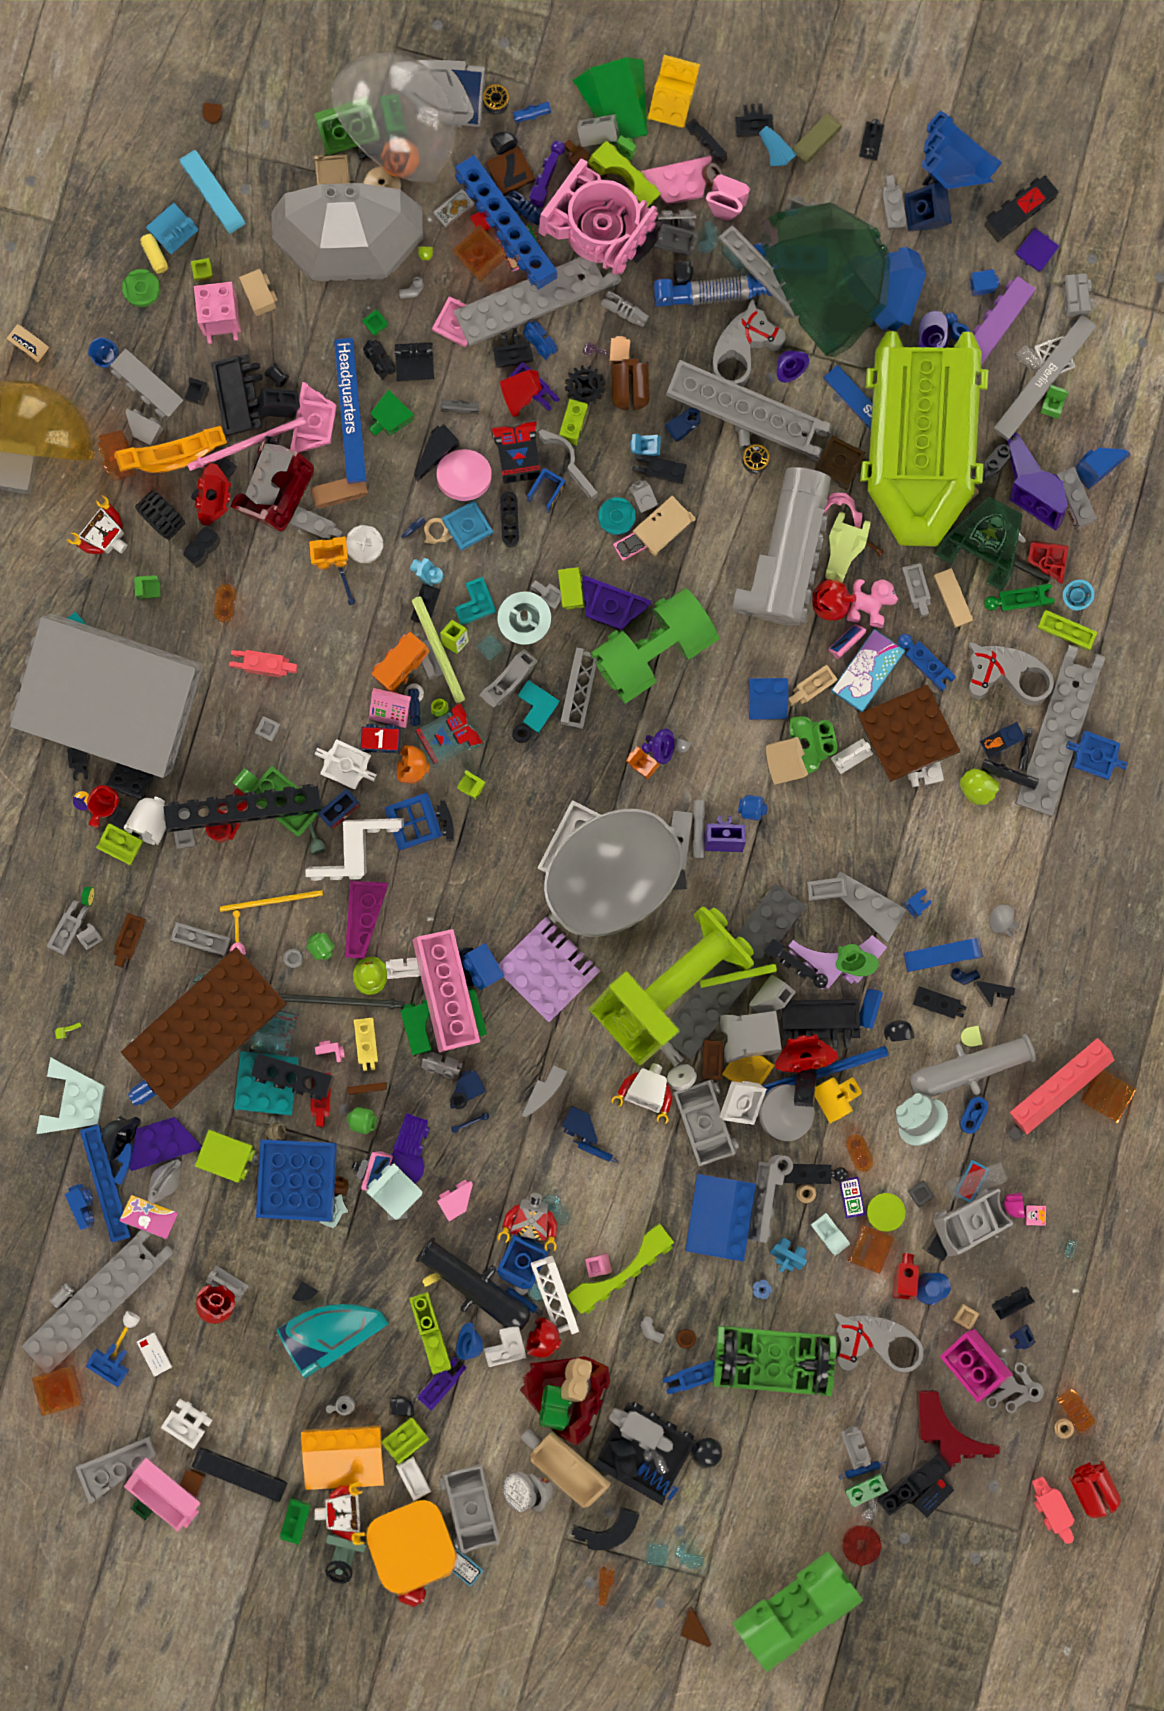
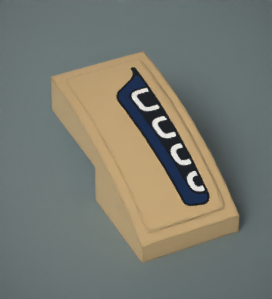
[6,324,49,362]

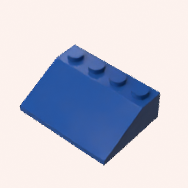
[685,1174,756,1261]

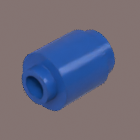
[128,1080,157,1106]

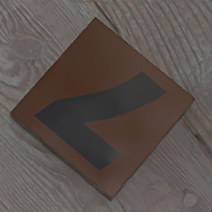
[485,146,535,196]

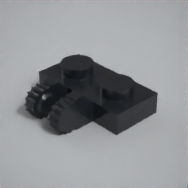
[493,330,533,368]

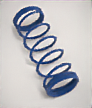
[637,1462,679,1501]

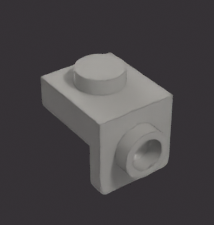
[629,480,658,513]

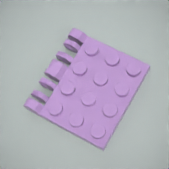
[498,917,600,1022]

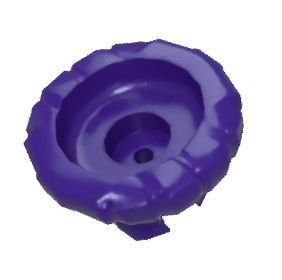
[642,728,675,765]

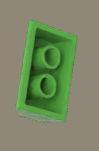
[314,97,381,156]

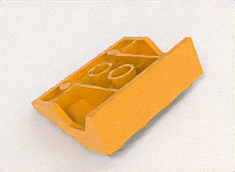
[301,1426,384,1490]

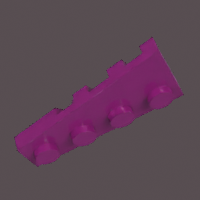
[345,881,389,959]

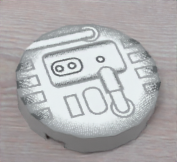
[502,1472,537,1512]

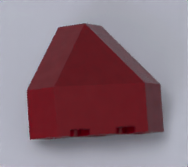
[519,1356,610,1445]

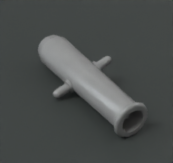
[910,1034,1036,1098]

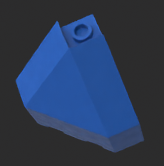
[921,110,1002,189]
[842,247,926,332]

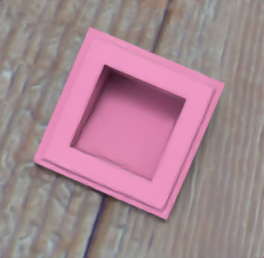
[585,1254,612,1278]

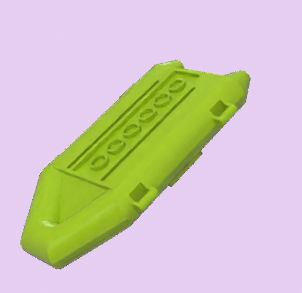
[860,331,989,546]

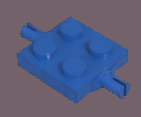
[1066,731,1128,780]

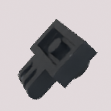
[735,103,774,137]

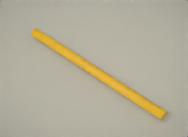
[220,890,323,912]

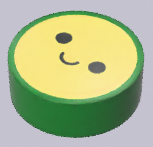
[81,886,94,906]

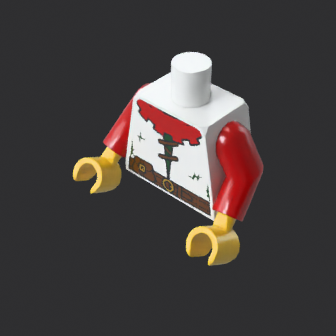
[67,495,127,555]
[315,1482,365,1545]

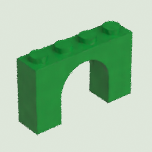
[400,987,488,1056]

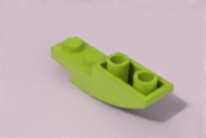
[409,1292,452,1375]

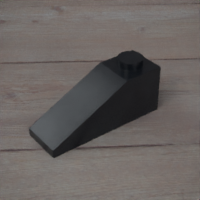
[414,424,460,482]

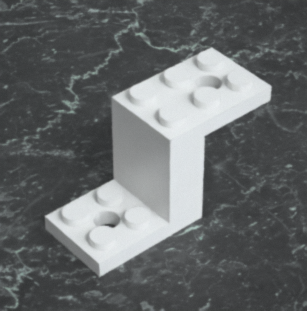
[306,818,404,880]

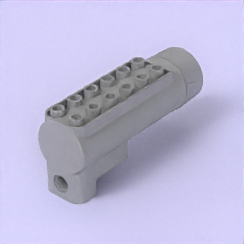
[733,467,831,626]

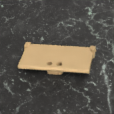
[313,155,350,185]
[633,496,696,556]

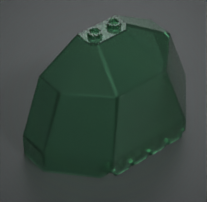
[761,202,890,357]

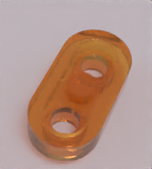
[214,584,236,623]
[846,1134,873,1172]

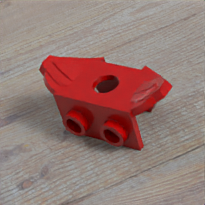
[195,463,231,526]
[775,1034,838,1073]

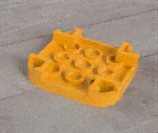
[366,1500,458,1595]

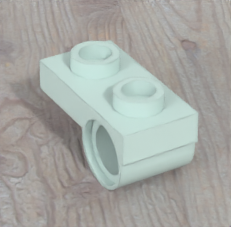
[811,1213,850,1256]

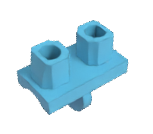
[410,558,444,586]

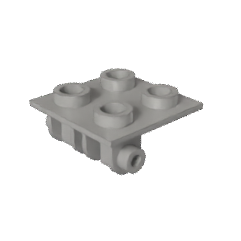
[657,210,696,229]

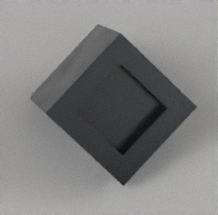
[185,377,210,406]

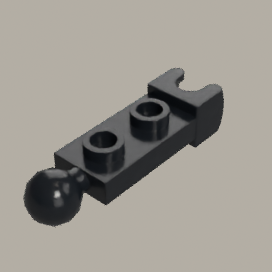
[764,939,828,988]
[778,1163,848,1184]

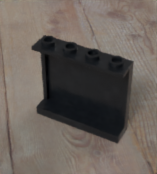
[593,1401,697,1505]

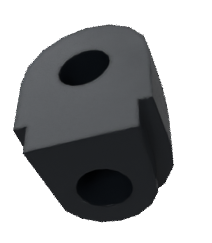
[490,131,518,156]
[673,262,693,286]
[389,1395,414,1416]

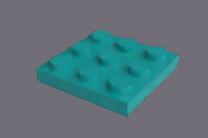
[234,1051,299,1115]

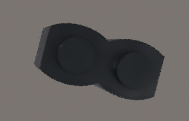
[183,526,221,568]

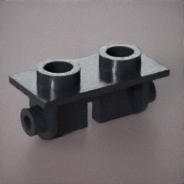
[859,119,885,161]
[363,339,395,380]
[992,1286,1035,1320]

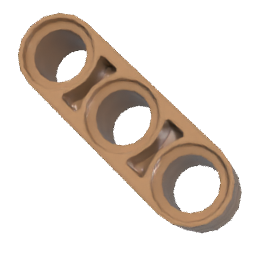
[311,478,369,509]

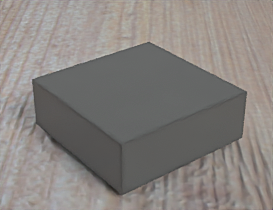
[907,1180,935,1207]

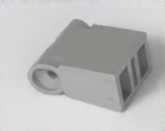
[719,1011,782,1063]

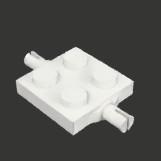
[315,739,377,790]

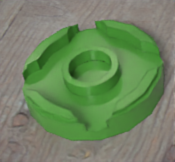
[122,269,160,307]

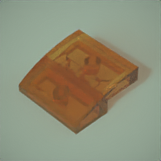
[1081,1070,1136,1123]

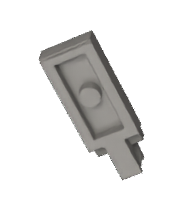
[882,175,907,230]
[290,507,343,540]
[902,563,931,618]

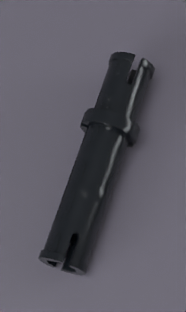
[981,759,1039,790]

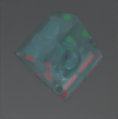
[250,1010,299,1057]

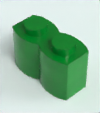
[539,1385,572,1430]

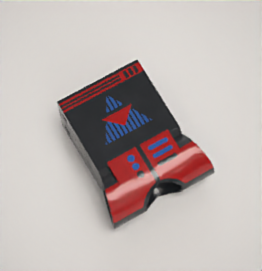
[490,421,541,484]

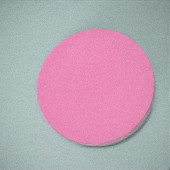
[437,450,492,501]

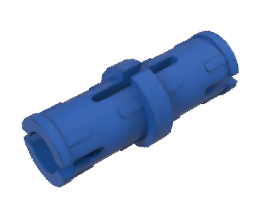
[512,101,552,124]

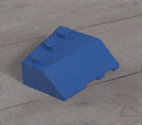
[1076,447,1131,490]

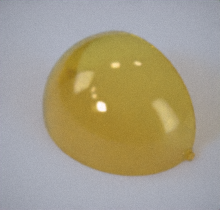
[0,380,95,460]

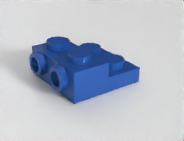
[64,1184,95,1230]

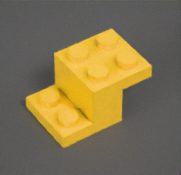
[648,55,700,128]

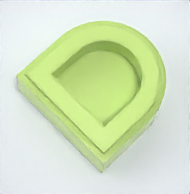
[960,1026,982,1047]

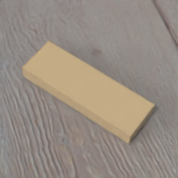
[933,568,973,628]

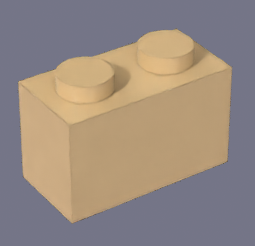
[239,269,278,316]

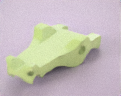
[824,512,871,582]

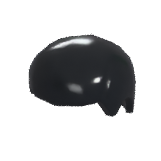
[884,1020,915,1042]
[692,1437,722,1468]

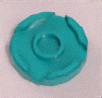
[598,497,636,535]

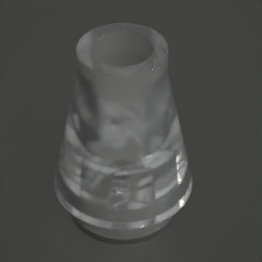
[1015,344,1043,372]

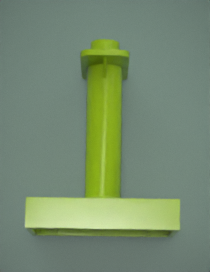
[588,906,754,1066]

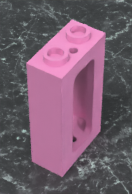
[124,1458,201,1531]

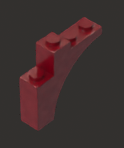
[917,1390,1000,1467]

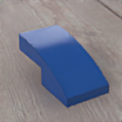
[113,1143,134,1185]

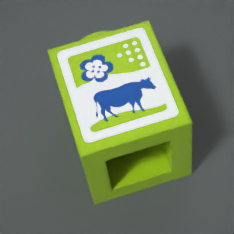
[440,620,469,654]

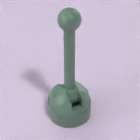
[309,823,326,855]

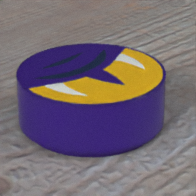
[73,791,89,811]

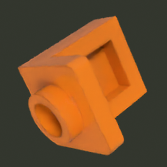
[626,746,660,779]

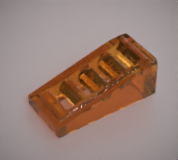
[1056,1388,1096,1434]

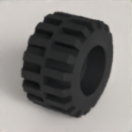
[135,490,186,540]

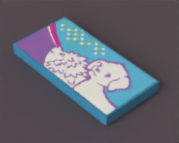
[831,629,906,712]

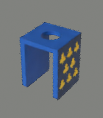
[527,468,566,513]

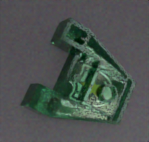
[934,496,1023,592]

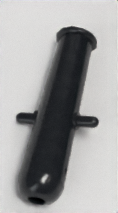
[416,1237,531,1330]

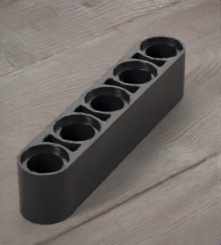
[192,1447,288,1502]

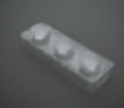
[946,1162,1008,1200]

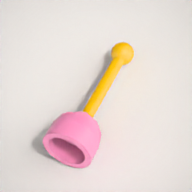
[230,910,246,956]

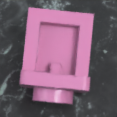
[315,1041,345,1063]

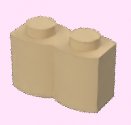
[561,1358,592,1402]

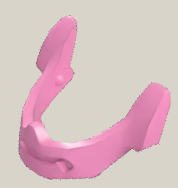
[824,493,862,529]

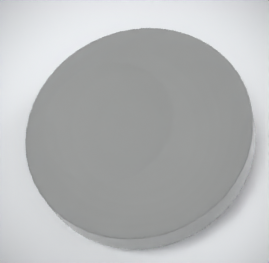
[759,1084,814,1141]

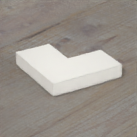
[484,1327,527,1367]

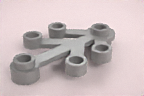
[985,1357,1044,1413]

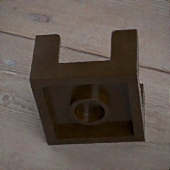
[815,435,866,491]

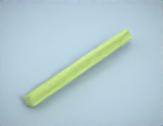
[412,596,465,703]

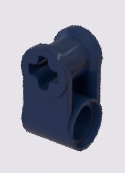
[665,408,701,442]

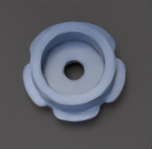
[753,1280,772,1299]

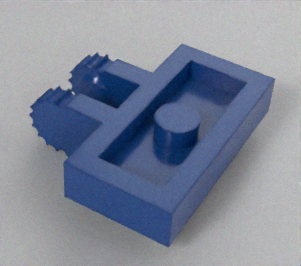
[85,1343,129,1387]

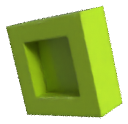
[191,258,213,281]

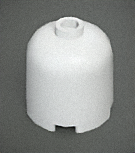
[124,797,166,845]

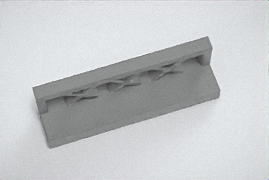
[561,647,597,729]

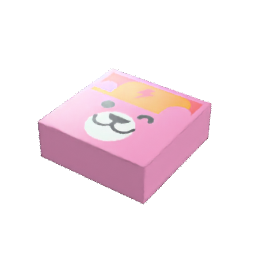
[1025,1205,1046,1226]

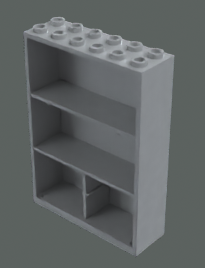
[9,613,204,778]

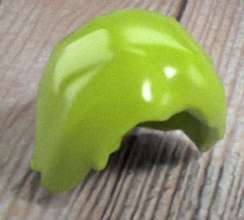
[959,768,999,805]

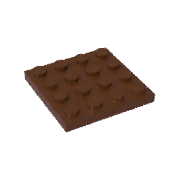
[858,684,960,782]

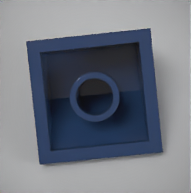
[904,183,952,231]

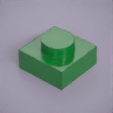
[362,309,389,337]

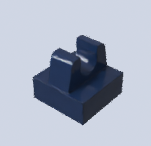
[1010,1324,1036,1350]

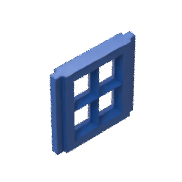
[384,793,442,851]

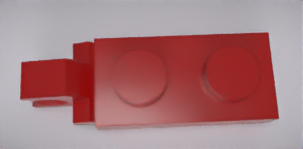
[310,1073,332,1127]

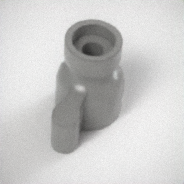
[326,1394,356,1415]

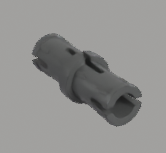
[441,399,479,414]

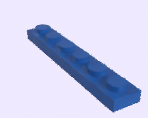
[80,1125,131,1243]

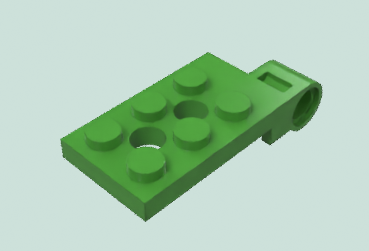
[232,766,323,838]

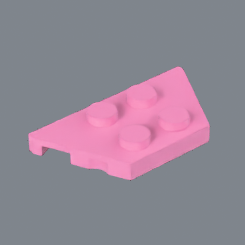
[641,156,712,205]
[290,382,337,453]

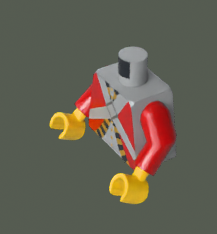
[497,1193,557,1252]

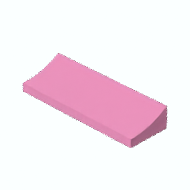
[412,929,480,1052]

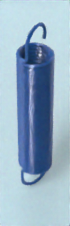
[573,1141,618,1163]
[500,1284,542,1315]
[839,1460,887,1479]

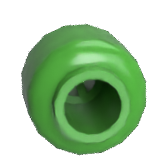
[306,931,335,961]
[347,1107,377,1134]

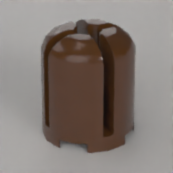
[611,359,649,410]

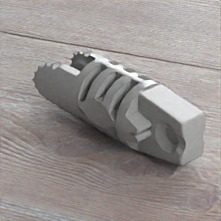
[601,291,648,327]

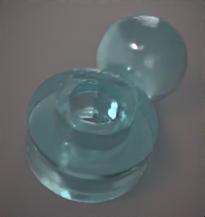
[541,1194,570,1226]

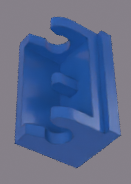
[903,888,932,919]

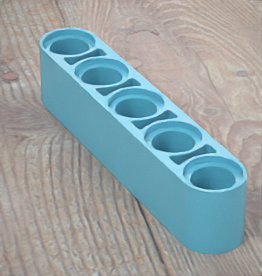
[179,149,246,234]

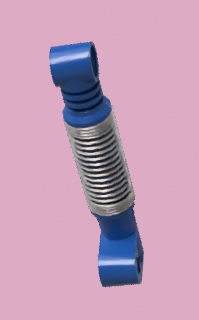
[653,272,785,307]

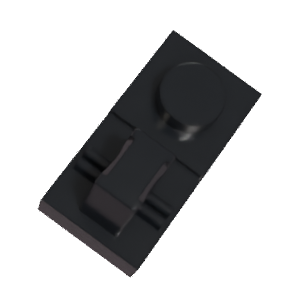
[411,584,441,623]

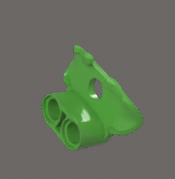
[789,716,837,774]

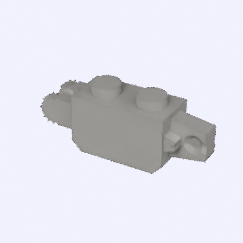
[609,1408,673,1452]

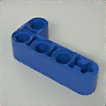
[903,938,983,972]

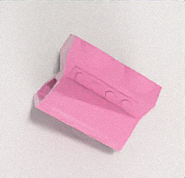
[706,175,750,221]

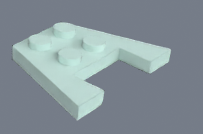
[36,1057,105,1134]

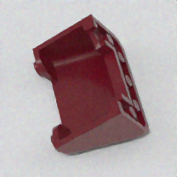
[230,440,314,532]

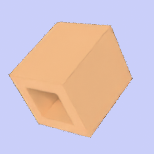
[609,336,630,366]

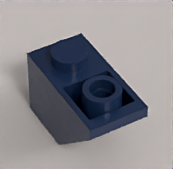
[562,1106,598,1146]

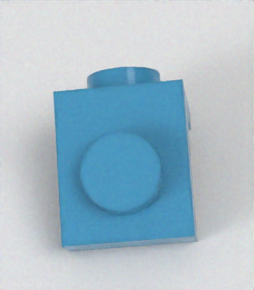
[630,434,661,456]

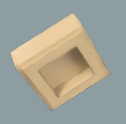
[953,1304,980,1331]

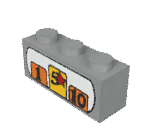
[1057,467,1097,531]

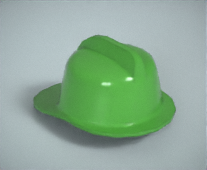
[836,944,879,977]

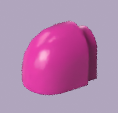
[1003,1192,1025,1218]

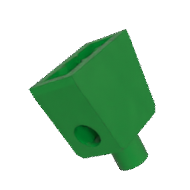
[368,390,415,437]

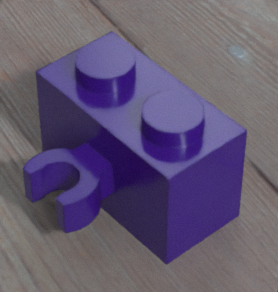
[704,815,746,852]

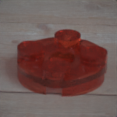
[842,1525,882,1566]

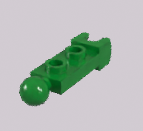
[984,584,1055,612]

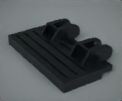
[211,354,268,437]
[781,999,860,1049]

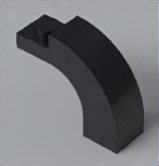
[571,1506,640,1550]

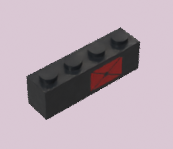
[984,175,1059,243]

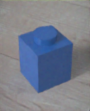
[969,269,999,297]

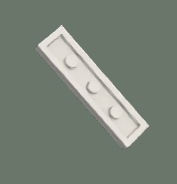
[531,1255,579,1334]

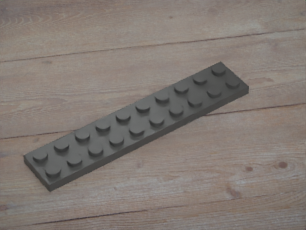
[669,883,806,1060]

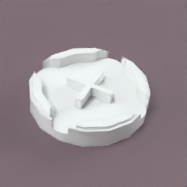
[346,525,383,563]

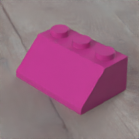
[940,1329,1013,1403]

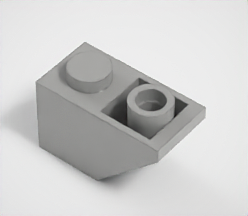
[125,409,163,447]
[749,974,796,1013]

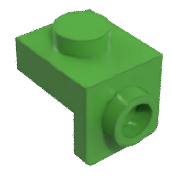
[616,136,637,162]
[1040,385,1068,419]

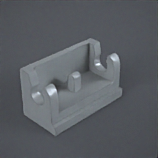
[577,115,619,147]

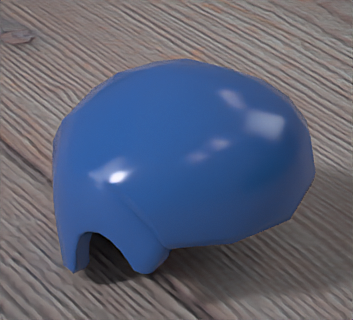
[88,337,119,368]

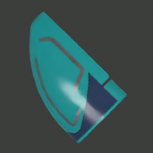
[276,1304,389,1379]

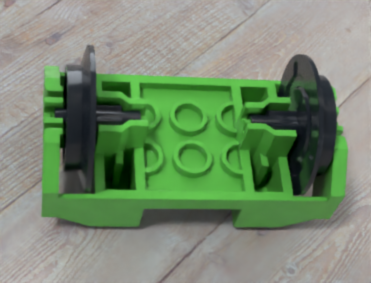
[713,1325,836,1396]

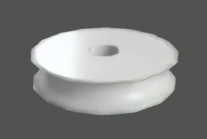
[667,1064,696,1091]

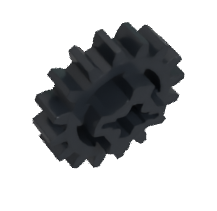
[565,365,605,407]

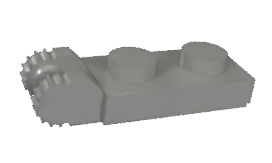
[47,900,89,956]

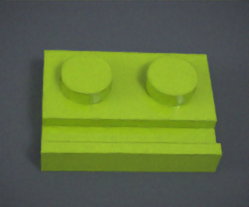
[96,823,144,866]
[381,1417,429,1465]

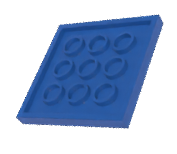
[256,1140,337,1222]

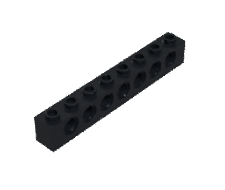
[163,784,321,833]

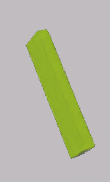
[699,964,777,989]

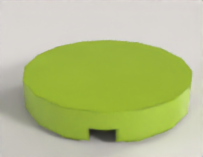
[867,1193,906,1232]

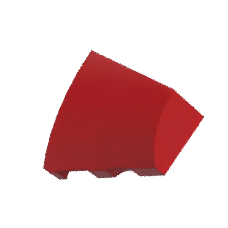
[499,370,541,417]
[1028,540,1069,584]

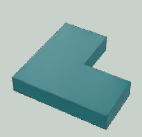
[454,576,496,626]
[518,680,560,733]

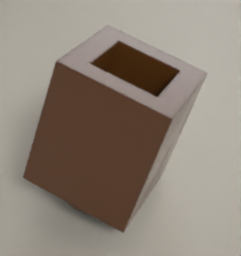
[180,1467,206,1499]

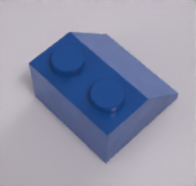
[748,678,788,720]

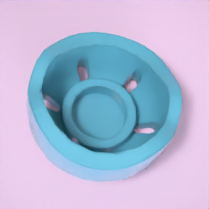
[1063,580,1095,610]

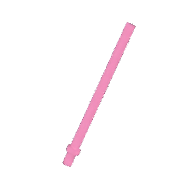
[187,417,306,471]

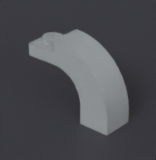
[480,649,538,708]

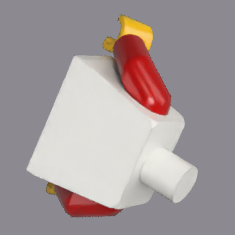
[611,1063,673,1124]

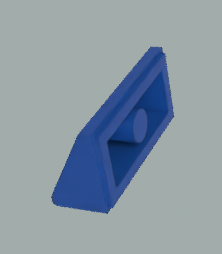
[860,989,883,1029]

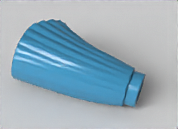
[759,126,796,166]

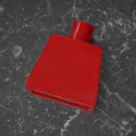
[892,1253,919,1300]

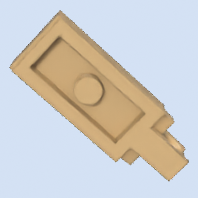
[788,665,838,707]

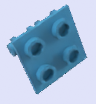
[146,203,199,254]

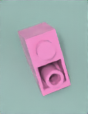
[437,1180,473,1221]

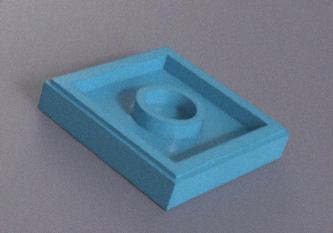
[441,500,493,551]

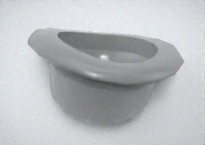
[527,1474,553,1512]

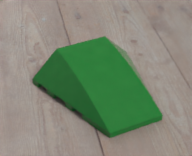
[573,57,647,145]

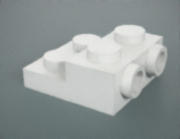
[719,1081,767,1125]

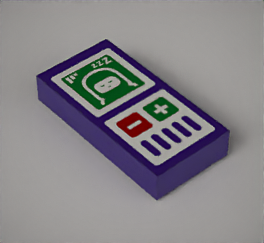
[839,1176,865,1219]

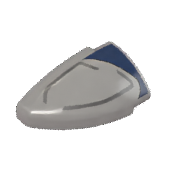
[393,60,486,127]

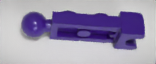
[529,140,565,208]

